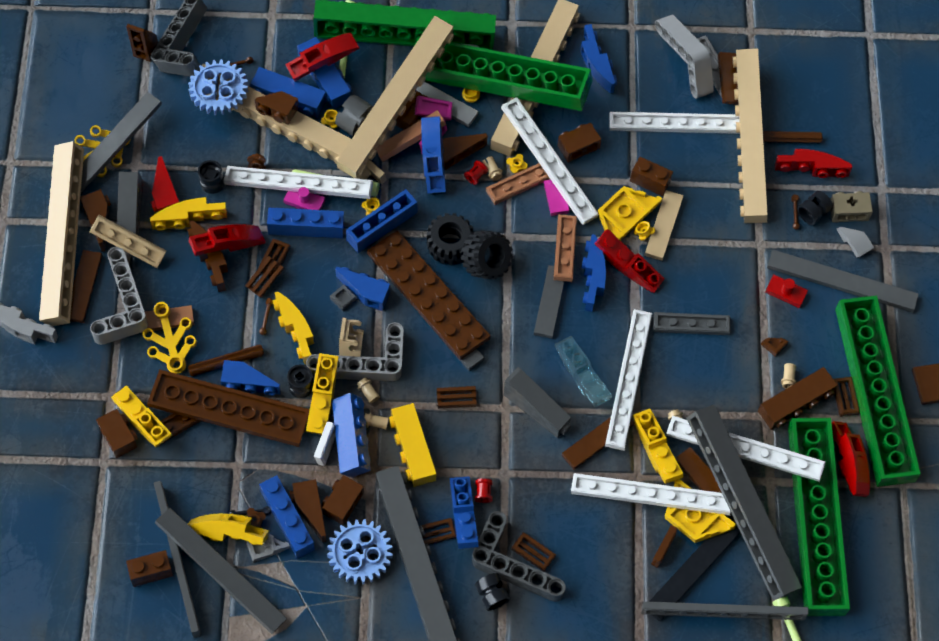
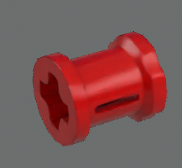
[464,160,488,185]
[475,478,493,503]

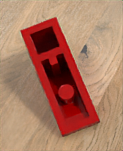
[150,156,179,212]

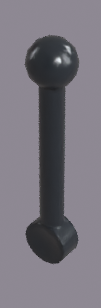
[229,506,271,515]

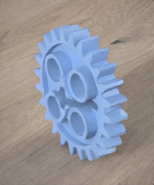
[188,59,249,115]
[327,519,393,585]

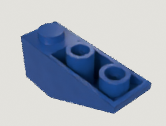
[335,266,391,311]
[221,360,281,396]

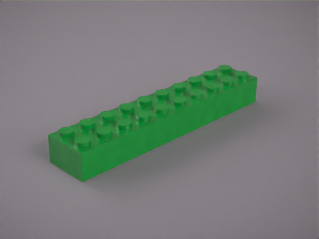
[313,0,496,50]
[414,36,593,111]
[835,295,921,487]
[788,418,850,616]

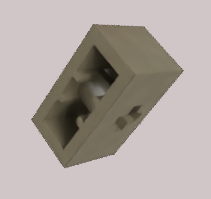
[830,191,873,222]

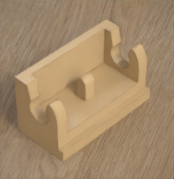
[339,318,364,357]

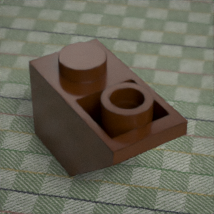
[255,91,299,125]

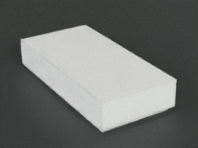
[314,422,336,466]

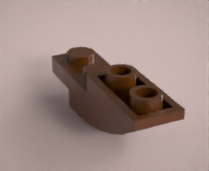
[187,221,228,292]

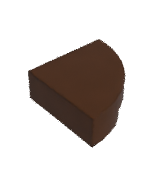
[761,338,788,357]

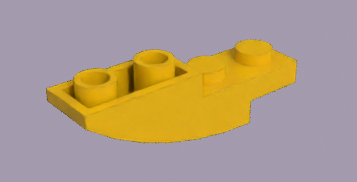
[150,197,227,231]
[273,292,314,365]
[306,353,339,435]
[111,385,172,447]
[632,409,683,484]
[188,513,269,545]

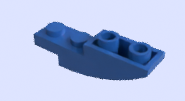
[580,24,617,93]
[421,116,447,193]
[581,234,606,312]
[450,476,479,549]

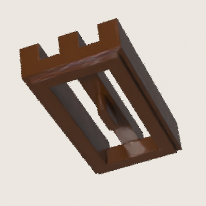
[257,239,291,276]
[245,256,284,298]
[834,377,860,417]
[437,386,477,408]
[422,518,456,545]
[651,525,678,568]
[511,532,556,572]

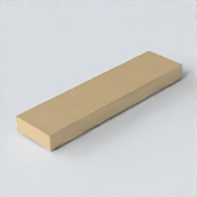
[644,190,684,261]
[89,215,167,268]

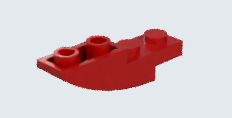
[285,32,360,81]
[774,149,852,178]
[188,224,266,256]
[594,229,665,293]
[832,421,870,497]

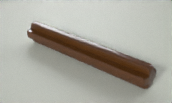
[763,131,823,143]
[188,344,264,376]

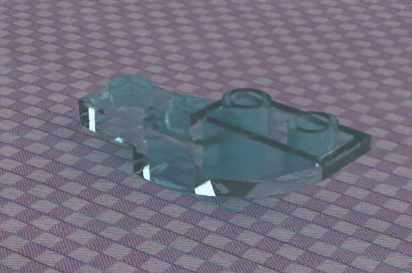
[555,336,612,407]

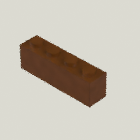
[758,367,837,430]

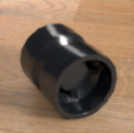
[198,160,224,194]
[797,190,833,225]
[287,364,313,398]
[475,573,511,611]

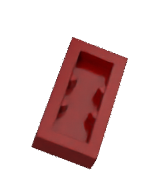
[765,274,808,308]

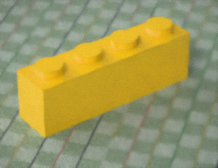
[388,403,436,487]

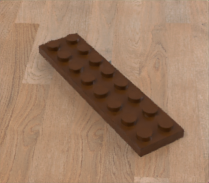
[367,230,491,360]
[147,369,310,447]

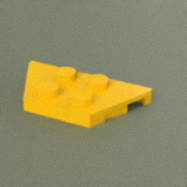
[598,186,663,241]
[665,479,736,543]

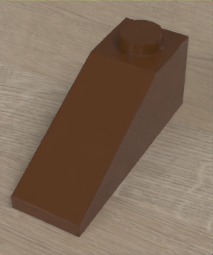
[126,24,158,62]
[443,133,488,170]
[80,189,111,252]
[290,479,327,543]

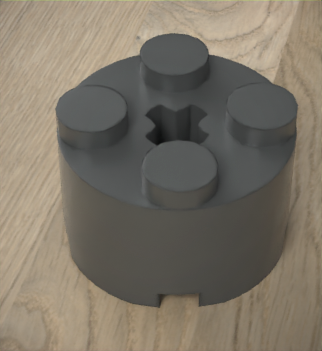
[335,95,374,136]

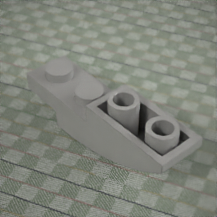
[0,303,58,345]

